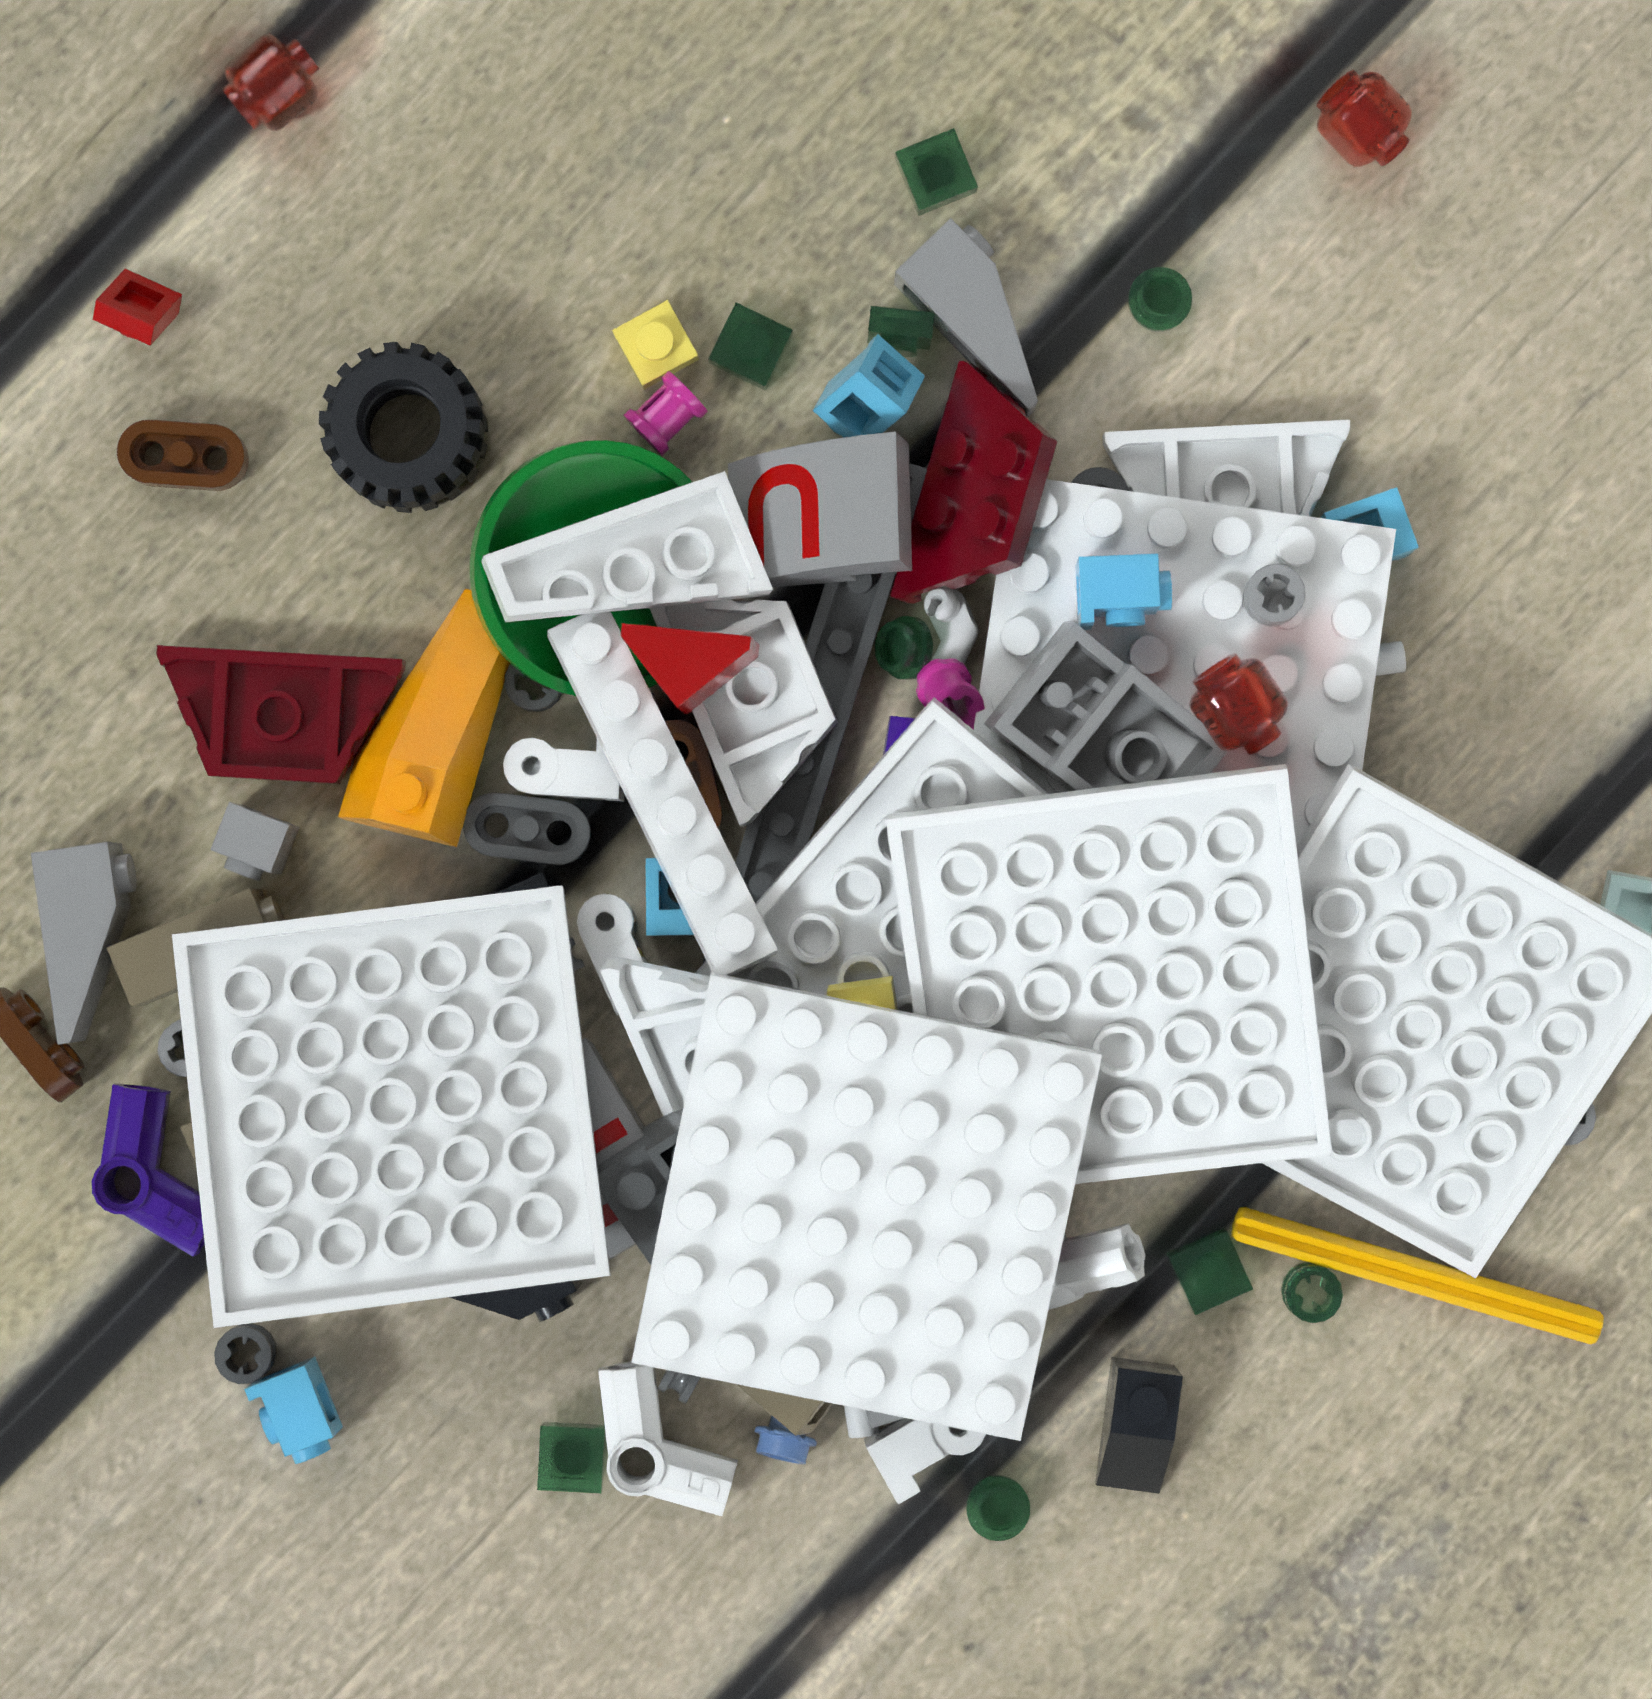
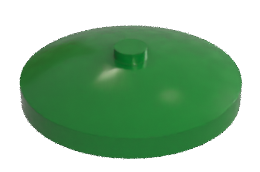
[469,440,692,696]

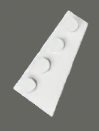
[481,471,773,622]

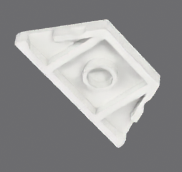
[1102,420,1350,517]
[650,599,838,827]
[600,957,710,1116]

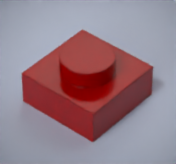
[92,268,182,346]

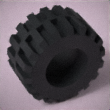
[319,342,489,513]

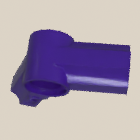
[91,1083,205,1257]

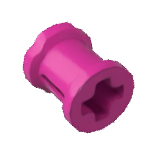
[623,371,708,456]
[916,658,985,730]

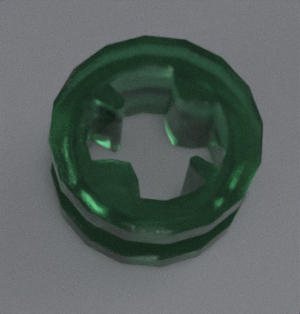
[1281,1262,1343,1323]

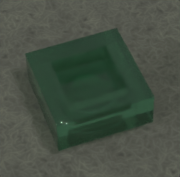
[895,128,978,216]
[708,302,793,391]
[867,306,935,357]
[1166,1229,1253,1315]
[537,1422,606,1494]

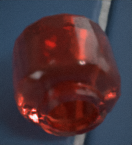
[222,34,320,131]
[1316,70,1412,167]
[1189,653,1289,755]

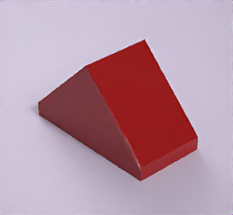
[620,623,760,714]

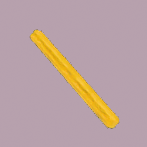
[1231,1207,1604,1345]

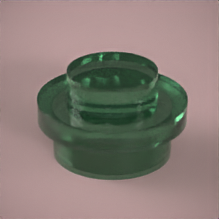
[1128,267,1192,332]
[874,616,933,680]
[966,1475,1030,1541]

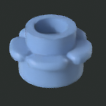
[754,1416,817,1465]

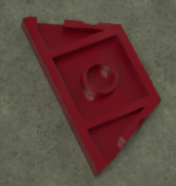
[891,361,1058,604]
[156,645,406,784]

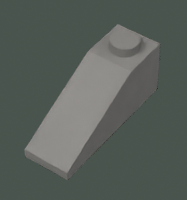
[894,218,1038,417]
[31,842,137,1045]

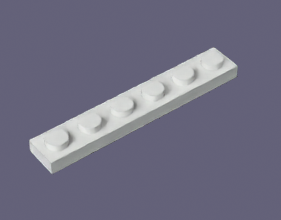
[547,612,778,976]

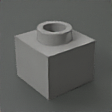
[210,802,300,881]

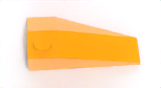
[338,589,510,847]

